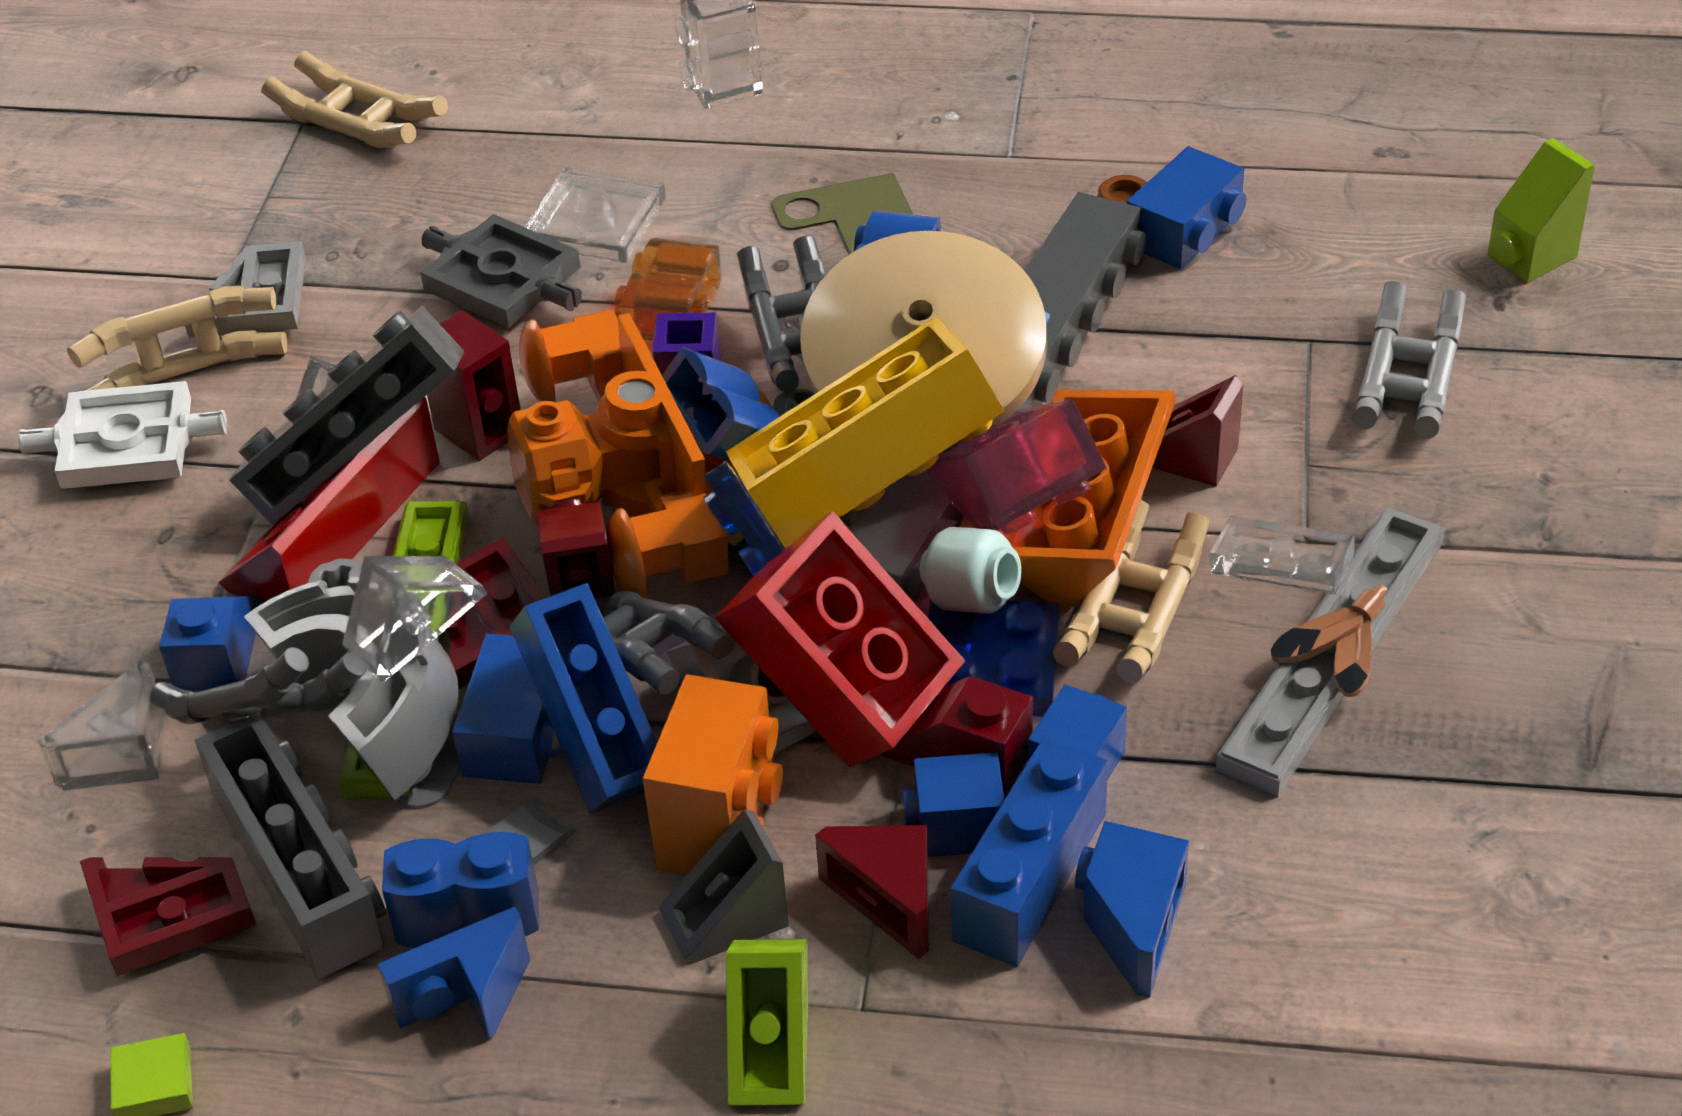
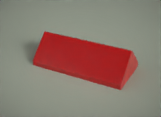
[218,397,440,604]

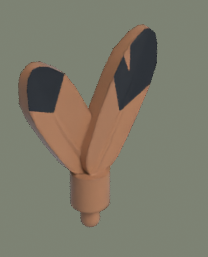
[1270,584,1387,697]

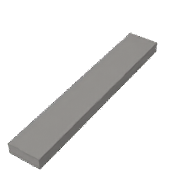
[1216,507,1445,797]

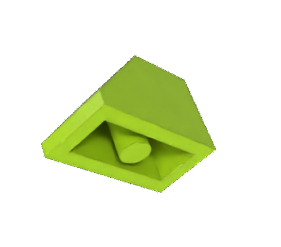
[1487,138,1595,283]
[726,939,808,1105]

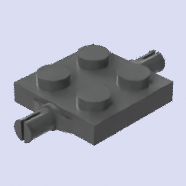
[420,214,582,328]

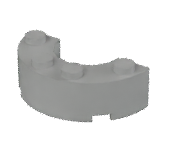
[243,577,459,800]

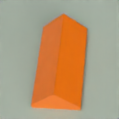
[999,389,1176,614]

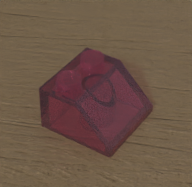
[925,399,1107,535]

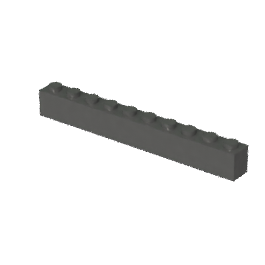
[849,192,1147,603]

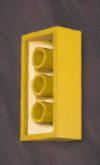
[726,316,1005,549]

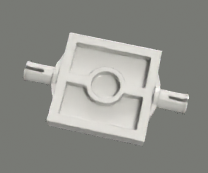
[18,381,228,489]

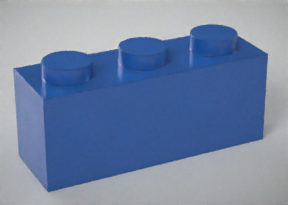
[510,583,657,813]
[951,737,1108,967]

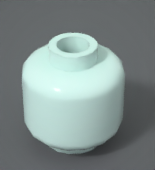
[919,527,1022,614]

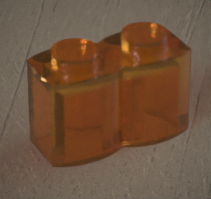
[614,237,722,341]

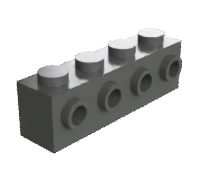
[229,305,465,525]
[194,711,387,980]

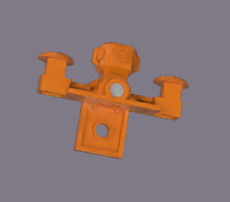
[507,309,772,598]

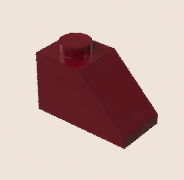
[537,500,615,599]
[881,676,1033,799]

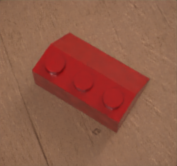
[715,511,965,767]

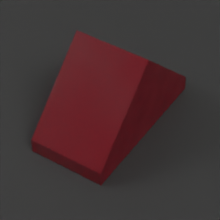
[1152,375,1243,487]
[815,825,929,959]

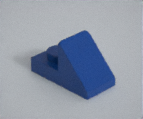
[378,907,530,1039]

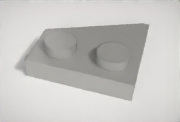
[185,241,306,338]

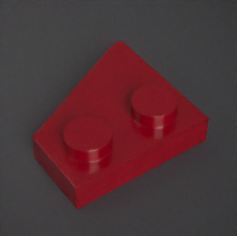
[446,537,548,689]
[80,857,256,976]

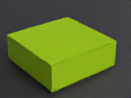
[110,1033,193,1116]

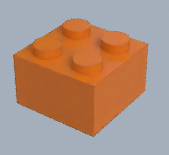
[642,674,783,875]

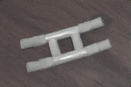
[1353,281,1467,439]

